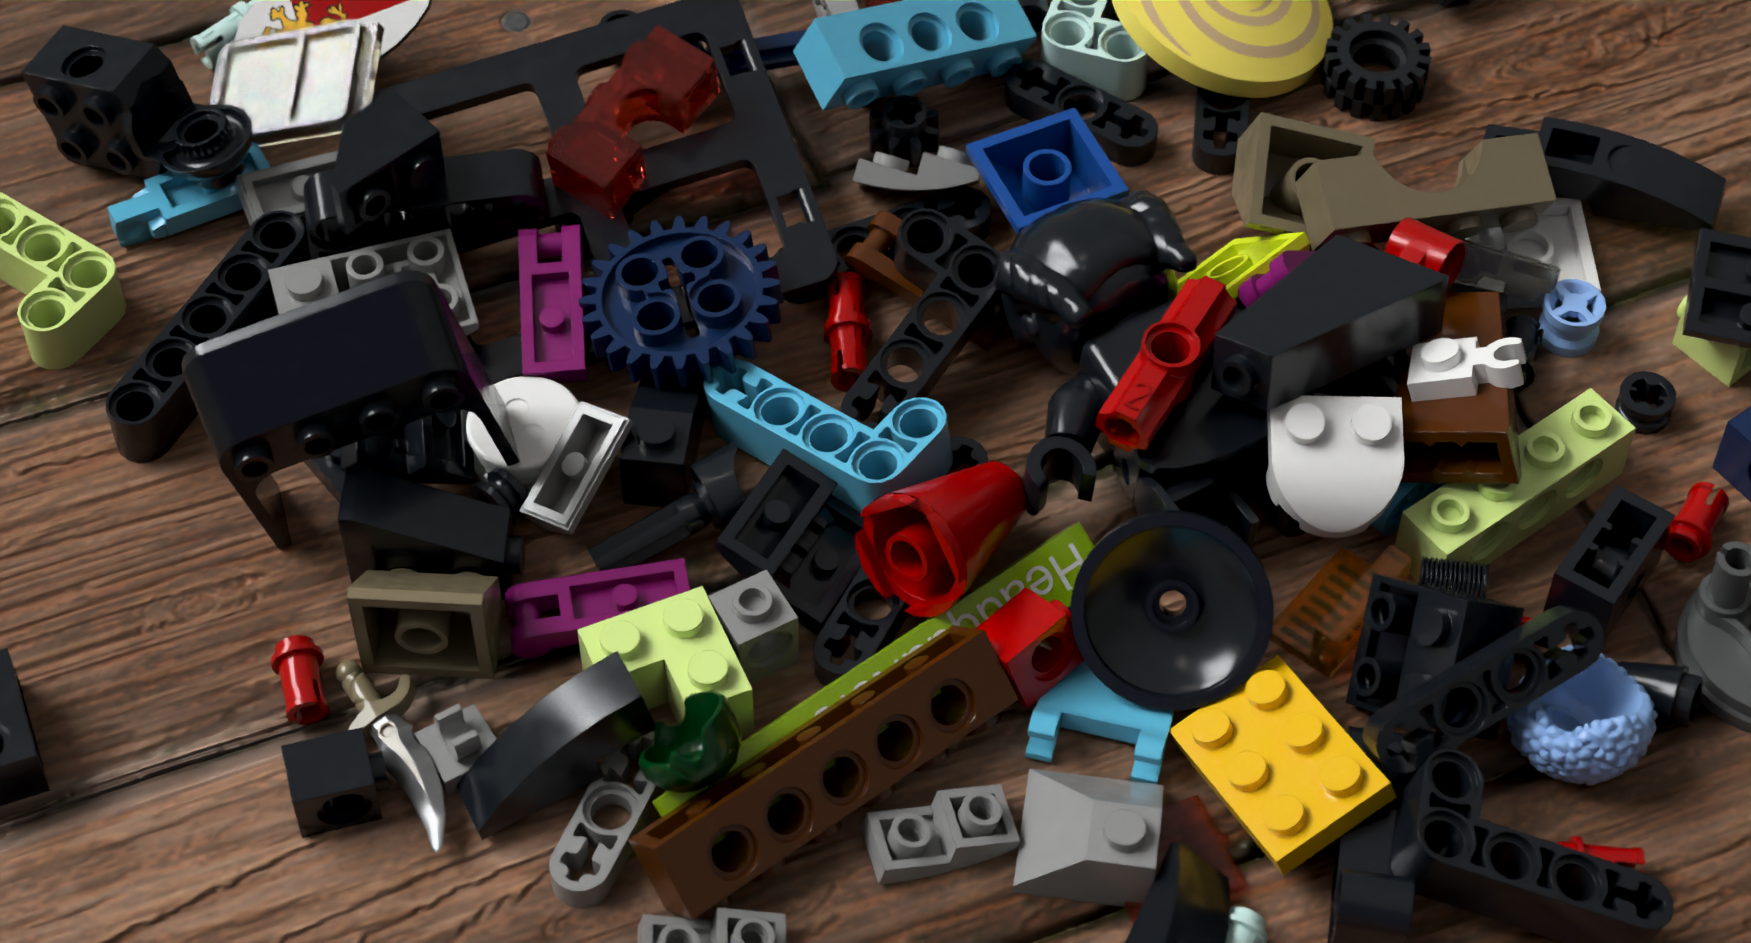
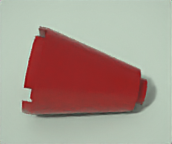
[855,461,1027,617]

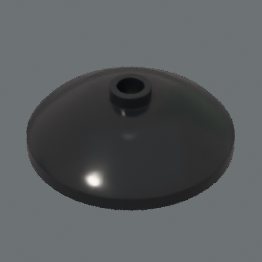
[1071,510,1274,710]

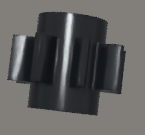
[869,95,939,168]

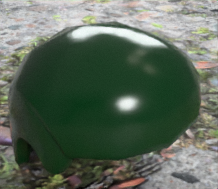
[639,690,742,793]

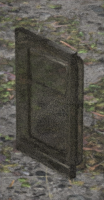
[208,19,384,147]

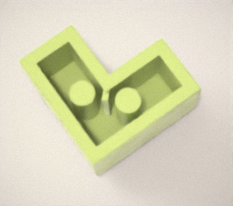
[577,586,755,737]

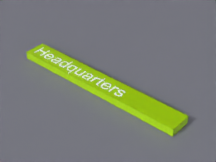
[652,522,1094,846]

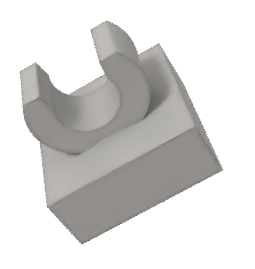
[414,703,496,796]

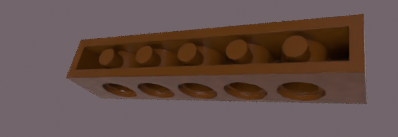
[628,625,1019,920]

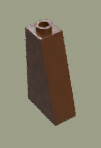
[1394,292,1522,484]

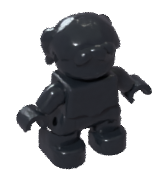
[993,190,1339,547]

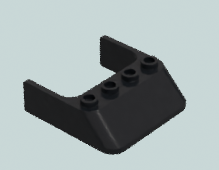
[181,270,520,549]

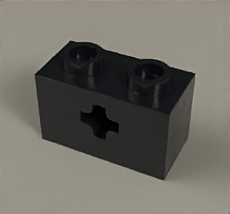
[1543,485,1675,642]

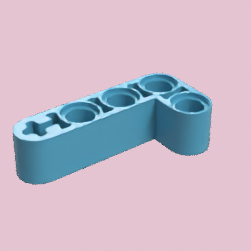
[703,359,954,513]

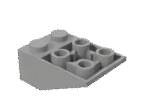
[268,228,479,336]

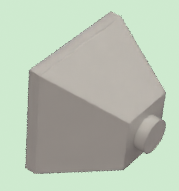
[1013,768,1164,909]

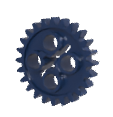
[579,216,784,388]

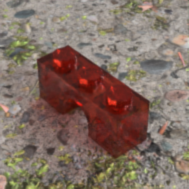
[546,25,720,219]

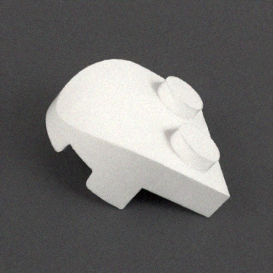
[1266,396,1404,538]

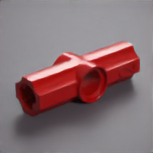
[1096,275,1237,453]

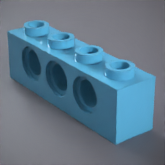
[793,0,1037,110]

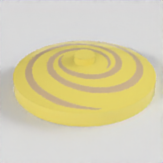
[1112,0,1333,98]

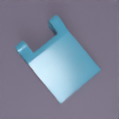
[1025,607,1175,784]

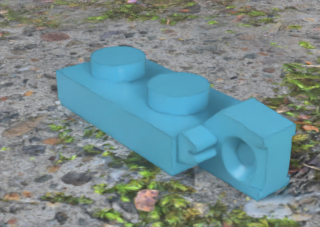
[108,141,270,247]

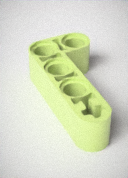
[0,192,127,370]

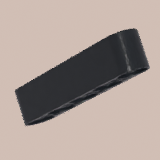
[105,210,311,463]

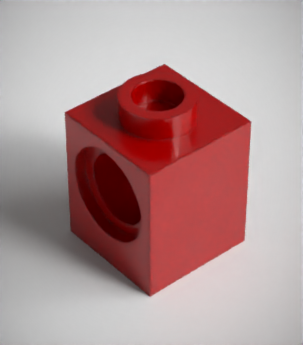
[975,587,1084,708]

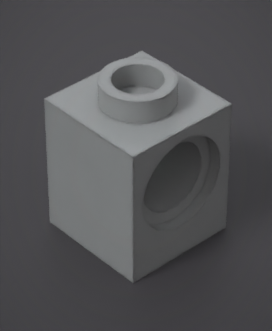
[708,569,799,684]

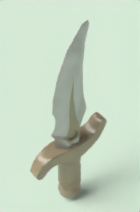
[336,660,446,853]

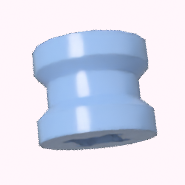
[1538,279,1606,357]

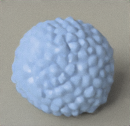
[1507,645,1658,786]

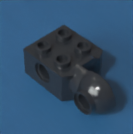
[21,25,253,190]

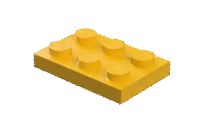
[1169,655,1397,876]

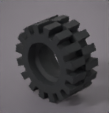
[1321,13,1431,121]

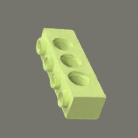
[1392,388,1636,587]

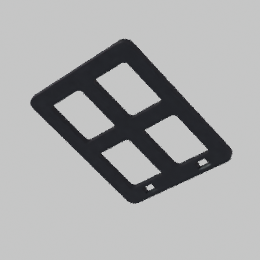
[353,0,838,384]

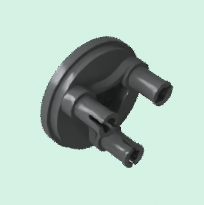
[1674,541,1751,733]

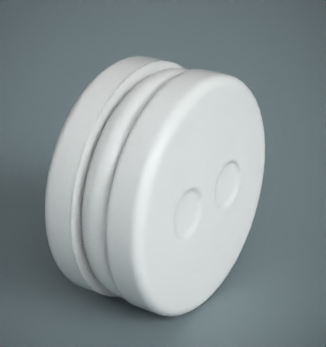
[466,376,579,494]

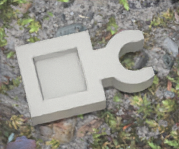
[1407,337,1527,402]

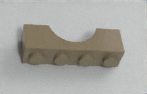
[1294,133,1557,251]

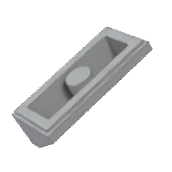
[519,401,634,534]

